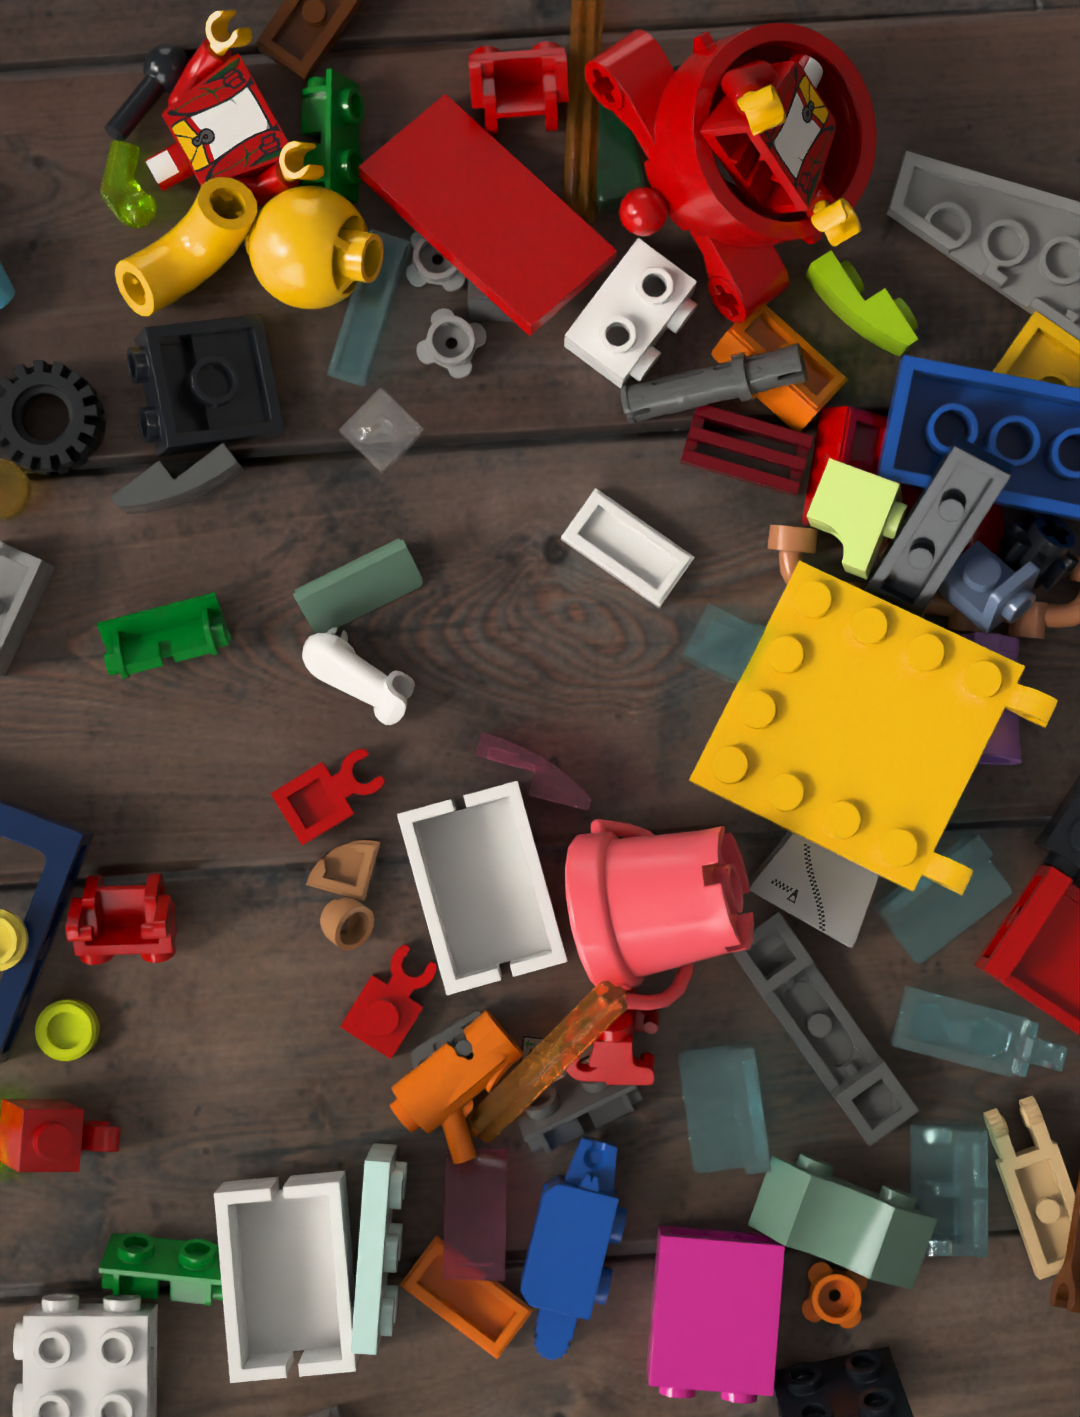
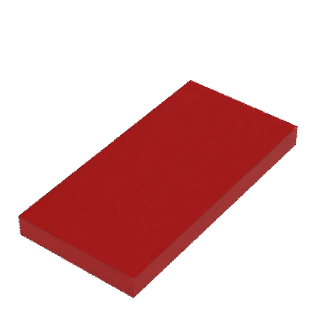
[359,94,617,336]

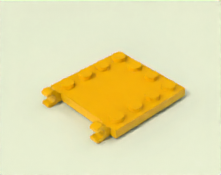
[689,560,1058,895]

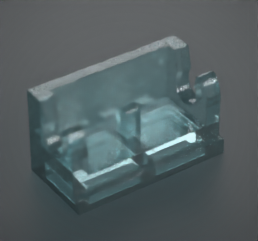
[910,1124,988,1257]

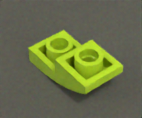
[805,250,918,357]

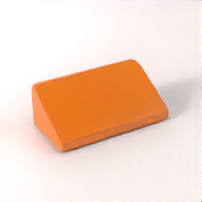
[711,305,849,432]

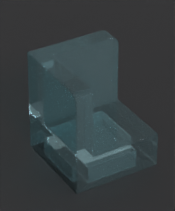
[680,603,766,686]

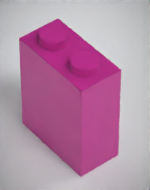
[646,1225,785,1404]

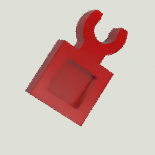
[270,748,386,846]
[340,943,438,1059]

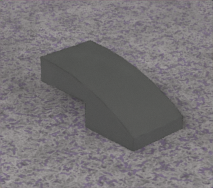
[110,443,245,514]

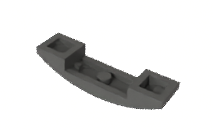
[732,911,919,1147]

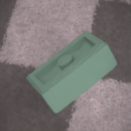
[293,538,423,634]

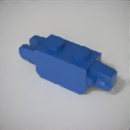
[520,1136,627,1361]

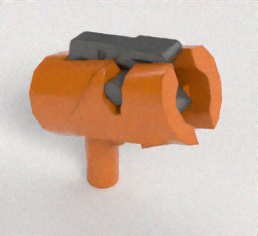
[390,1009,524,1164]

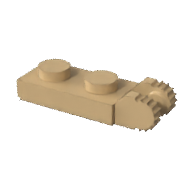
[983,1095,1075,1280]

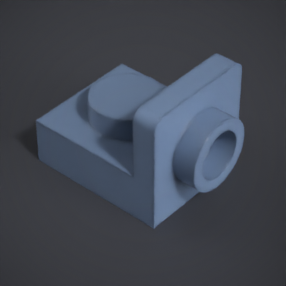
[937,541,1040,635]

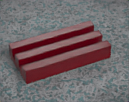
[680,405,814,496]

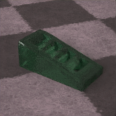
[596,102,645,215]

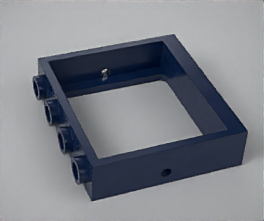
[0,798,94,1064]

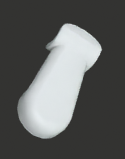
[302,627,415,725]

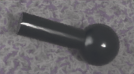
[105,44,189,143]

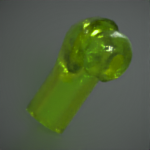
[100,140,157,229]

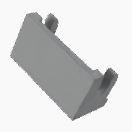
[0,541,55,676]

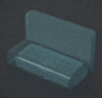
[872,834,1012,963]
[678,1042,771,1175]

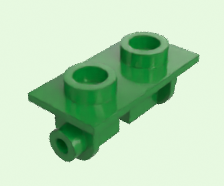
[300,68,365,204]
[97,592,232,679]
[99,1232,223,1306]

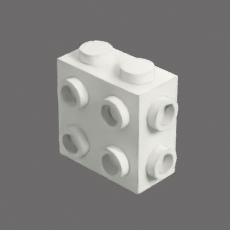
[13,1294,158,1417]

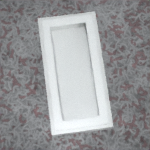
[561,488,695,608]

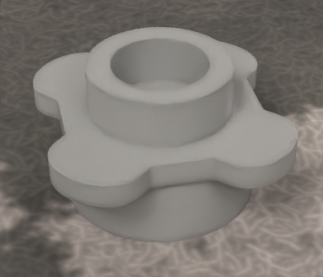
[406,231,465,292]
[416,308,487,379]

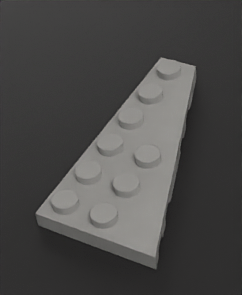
[886,151,1080,341]

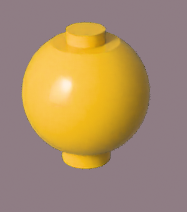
[245,186,384,310]

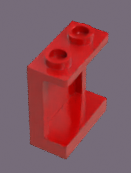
[974,865,1080,1036]

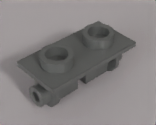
[510,1062,643,1153]

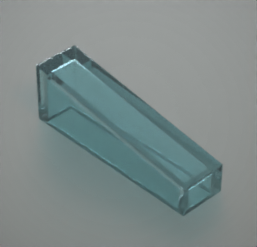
[327,229,412,387]

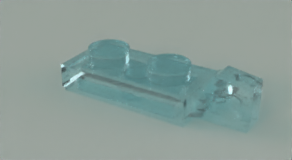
[890,985,1068,1078]

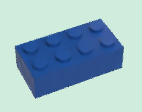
[876,355,1080,521]

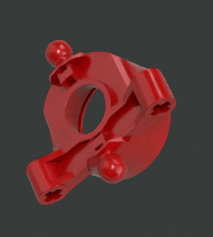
[584,23,877,324]

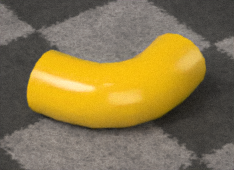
[115,177,258,317]

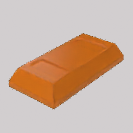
[399,1235,534,1359]

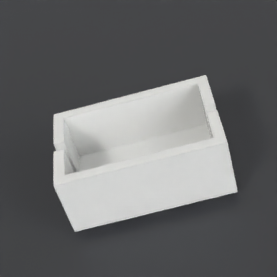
[397,781,567,995]
[214,1171,361,1383]

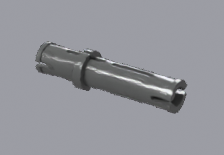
[621,343,808,424]

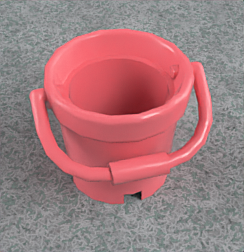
[565,819,754,1011]

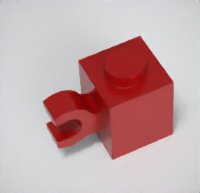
[0,1099,121,1172]

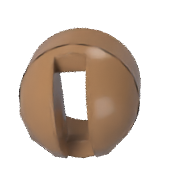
[320,897,374,951]

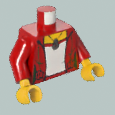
[145,10,324,207]
[700,54,862,246]

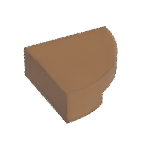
[306,840,382,901]

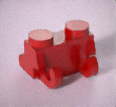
[468,41,569,136]
[66,873,177,965]
[564,987,660,1085]

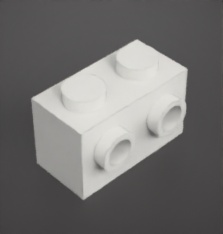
[564,238,698,389]

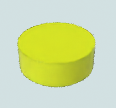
[35,998,100,1061]

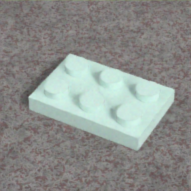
[351,1143,407,1355]

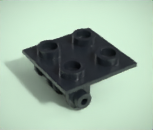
[774,1347,914,1417]

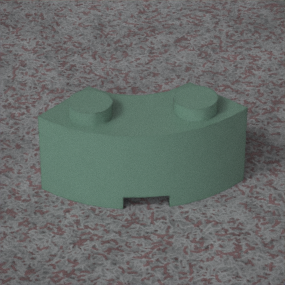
[748,1153,938,1290]

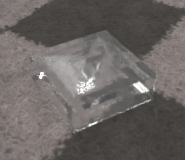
[338,387,425,475]

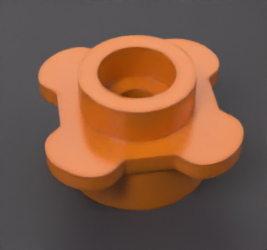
[801,1261,867,1329]

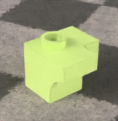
[807,458,908,580]

